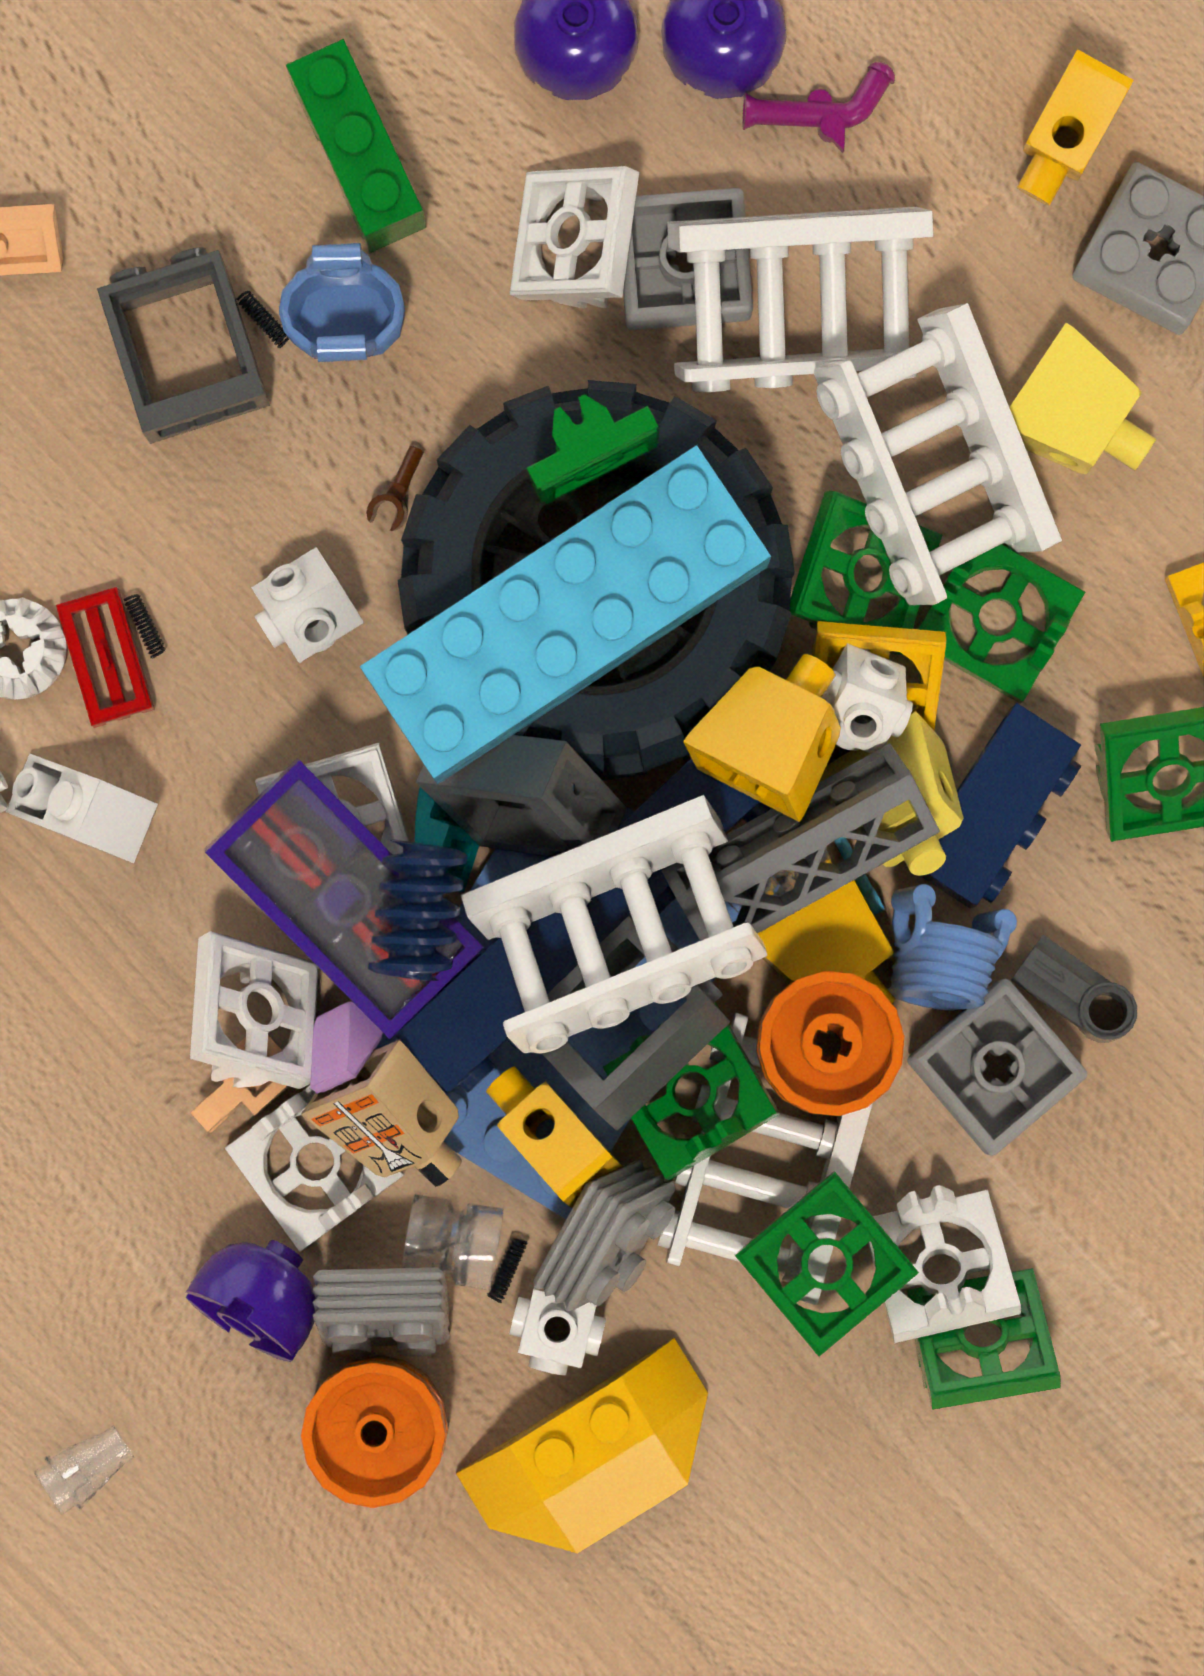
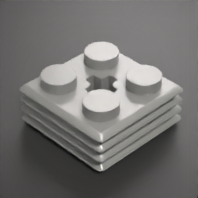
[1073,162,1204,335]
[623,188,753,330]
[907,979,1087,1156]
[533,1160,675,1311]
[312,1267,450,1358]

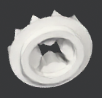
[0,597,67,700]

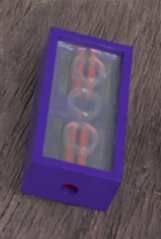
[205,758,483,1039]

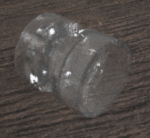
[402,1194,504,1291]

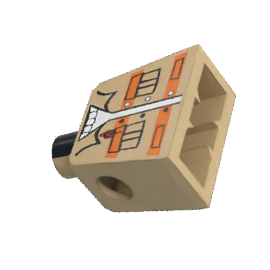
[301,1040,462,1187]

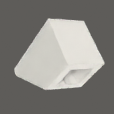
[6,754,158,863]

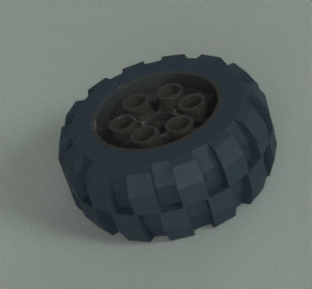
[398,380,795,781]

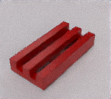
[56,587,155,728]

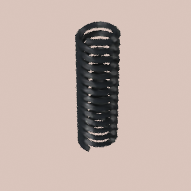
[236,291,289,348]
[124,594,166,658]
[487,1238,528,1303]

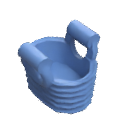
[279,243,405,362]
[888,884,1017,1011]

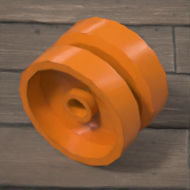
[756,971,905,1116]
[301,1355,449,1508]

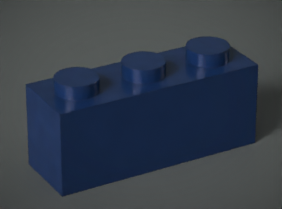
[907,703,1081,909]

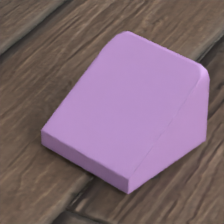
[310,1002,383,1094]

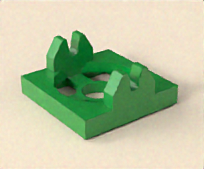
[527,394,659,504]
[789,491,943,655]
[918,544,1086,704]
[1094,707,1204,842]
[603,1002,780,1180]
[734,1171,919,1357]
[907,1268,1061,1410]

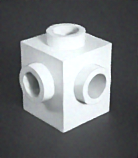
[251,547,364,663]
[821,643,913,754]
[509,1287,606,1376]

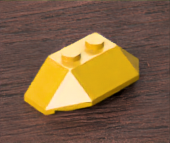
[456,1338,708,1554]

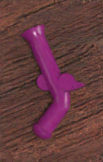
[742,62,895,153]

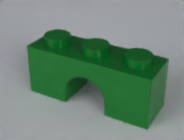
[286,39,426,254]

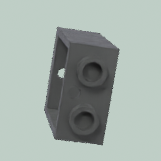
[97,247,270,444]
[416,735,627,857]
[542,916,730,1131]

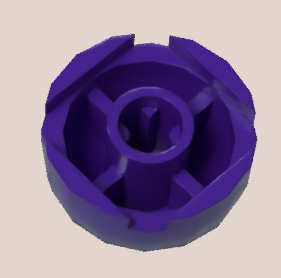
[514,0,638,100]
[661,0,787,99]
[185,1240,316,1362]

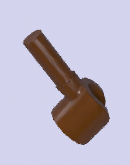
[366,446,424,531]

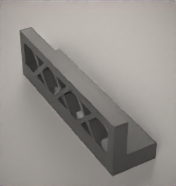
[662,744,940,941]

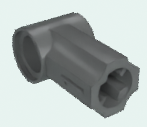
[1011,935,1137,1043]

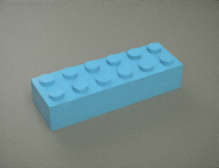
[360,445,771,785]

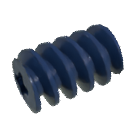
[367,840,468,981]

